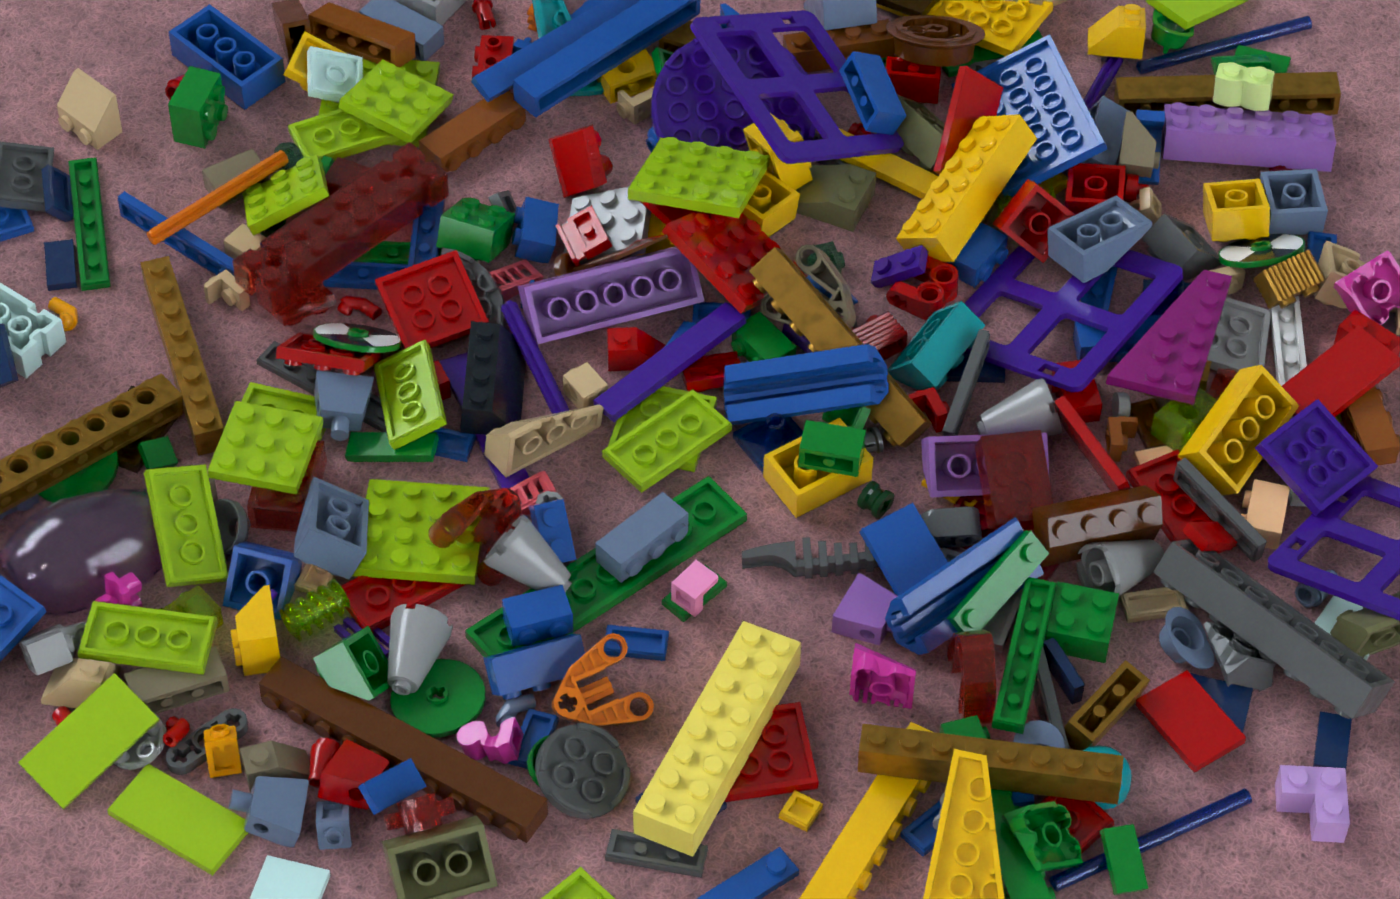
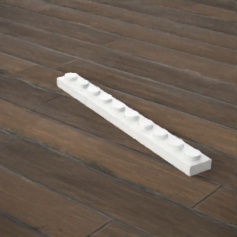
[1269,295,1307,506]

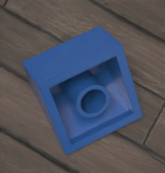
[222,541,303,620]

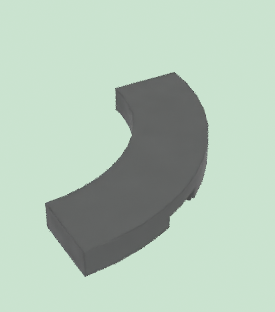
[441,247,507,329]

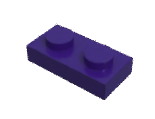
[871,245,928,288]

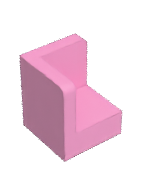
[671,560,718,617]

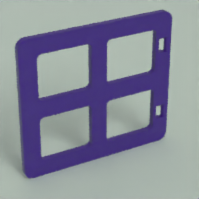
[690,10,904,164]
[963,245,1183,392]
[1268,476,1400,621]

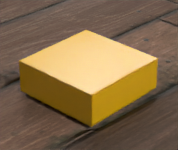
[779,790,823,832]

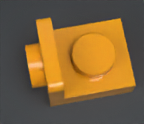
[204,724,242,778]

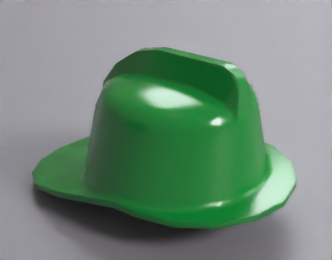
[1151,9,1194,54]

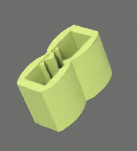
[1213,62,1274,111]

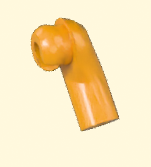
[48,297,78,331]

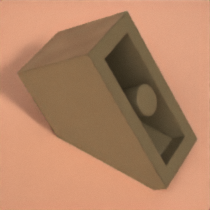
[1118,111,1161,178]
[240,740,310,792]

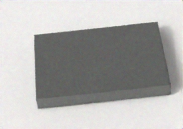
[0,141,54,212]

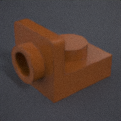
[1105,416,1138,462]

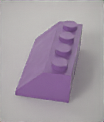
[921,433,1050,498]

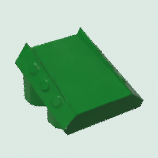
[1002,801,1083,872]

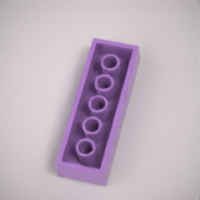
[1161,102,1336,172]
[518,246,705,344]

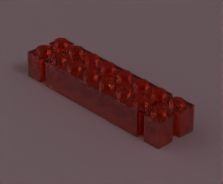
[232,142,449,315]

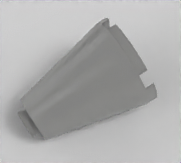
[976,378,1062,437]
[484,514,572,592]
[1077,539,1164,596]
[387,604,453,695]

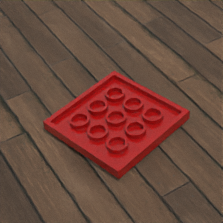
[661,211,807,314]

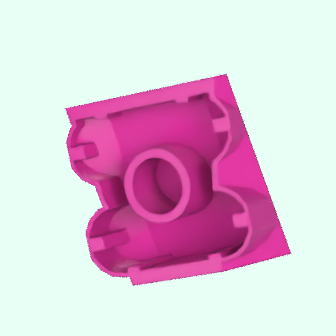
[1333,250,1400,325]
[849,643,916,709]

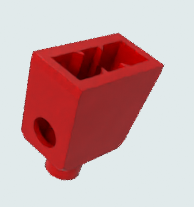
[317,739,390,810]

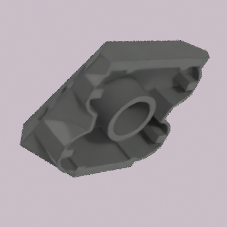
[1203,621,1277,692]

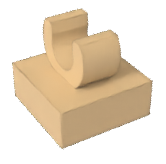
[1130,186,1162,226]

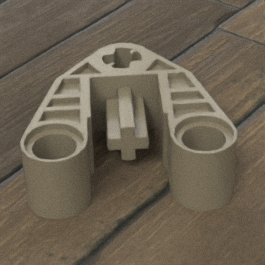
[761,245,856,329]

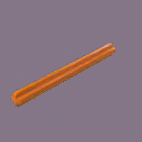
[146,150,289,245]

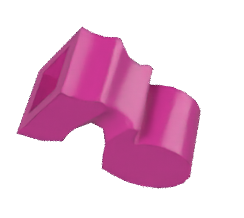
[457,717,523,764]

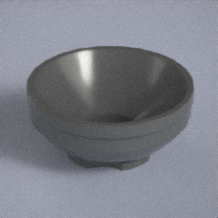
[214,498,251,555]

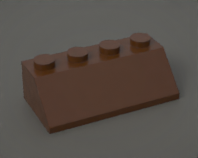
[1033,485,1163,567]

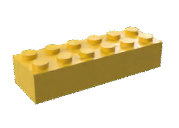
[896,114,1037,262]

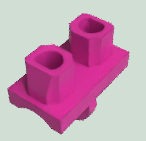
[95,571,143,607]

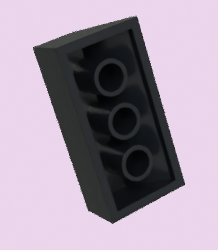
[460,321,526,435]

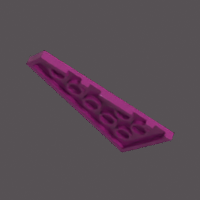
[1106,270,1232,405]

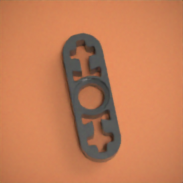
[166,708,248,775]

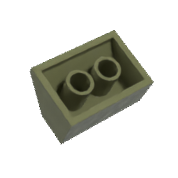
[896,94,945,172]
[1330,591,1400,658]
[381,815,498,899]

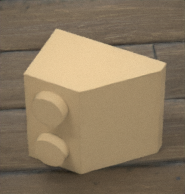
[57,68,122,150]

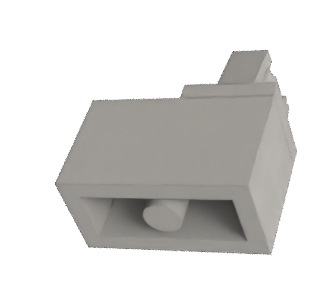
[19,622,86,676]

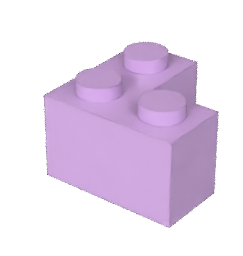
[1275,765,1350,843]

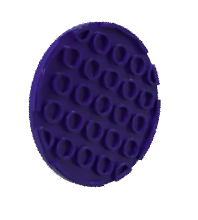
[651,35,816,152]

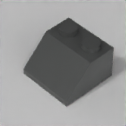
[1142,213,1222,281]

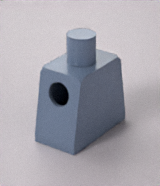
[314,371,374,441]
[228,776,309,848]

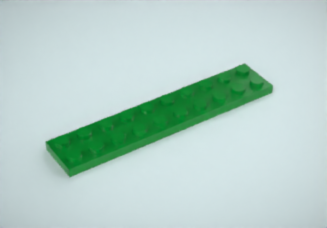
[465,476,747,657]

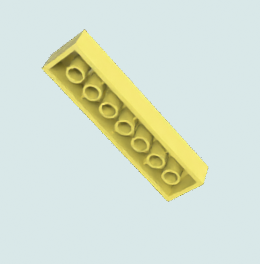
[633,621,801,857]

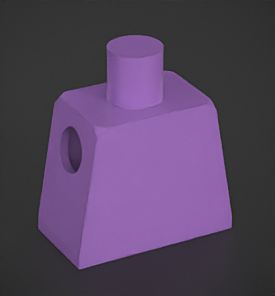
[832,573,897,645]

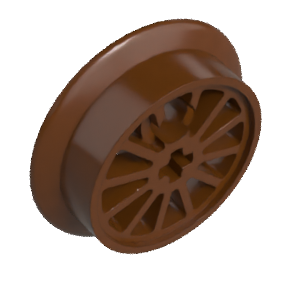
[886,15,985,66]

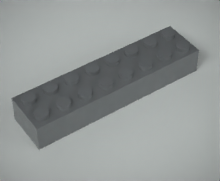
[1153,539,1395,719]

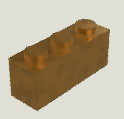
[1064,660,1150,751]

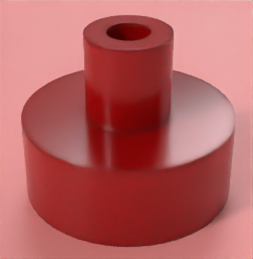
[1124,173,1149,202]

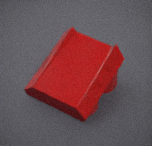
[548,124,613,198]

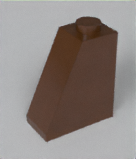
[271,0,312,64]

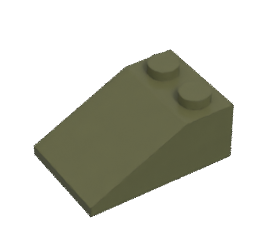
[796,164,876,232]

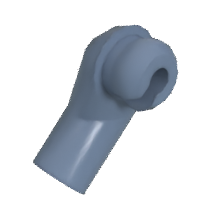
[496,694,536,727]

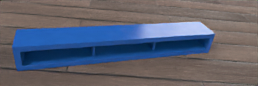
[513,0,701,118]

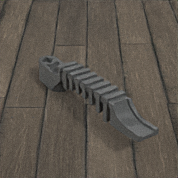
[742,507,983,579]

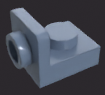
[316,801,352,850]

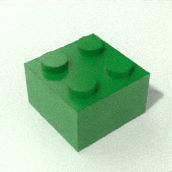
[168,66,228,149]
[436,197,515,263]
[1045,581,1119,663]

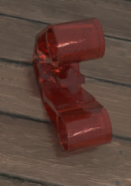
[428,488,522,586]
[947,630,996,724]

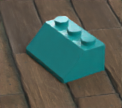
[888,301,985,390]

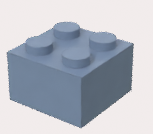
[1260,169,1328,235]

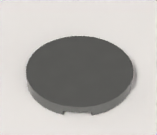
[535,723,630,819]

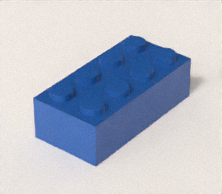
[168,4,286,110]

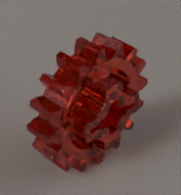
[383,793,456,835]

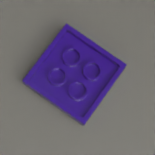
[1255,399,1378,517]

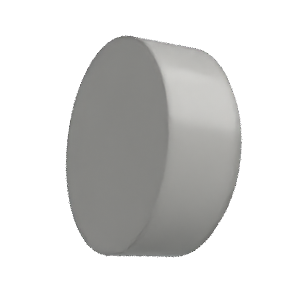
[1111,392,1131,417]

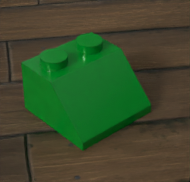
[313,626,390,701]

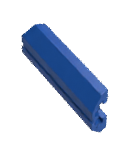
[723,344,889,425]
[885,517,1044,655]

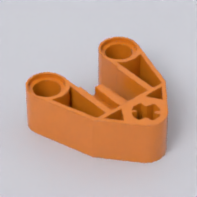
[552,633,654,727]

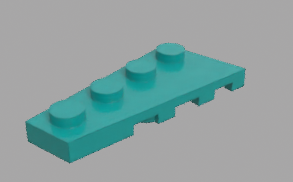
[532,0,604,96]

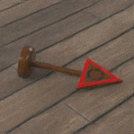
[554,234,668,276]

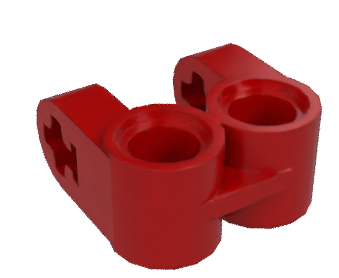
[886,256,958,321]

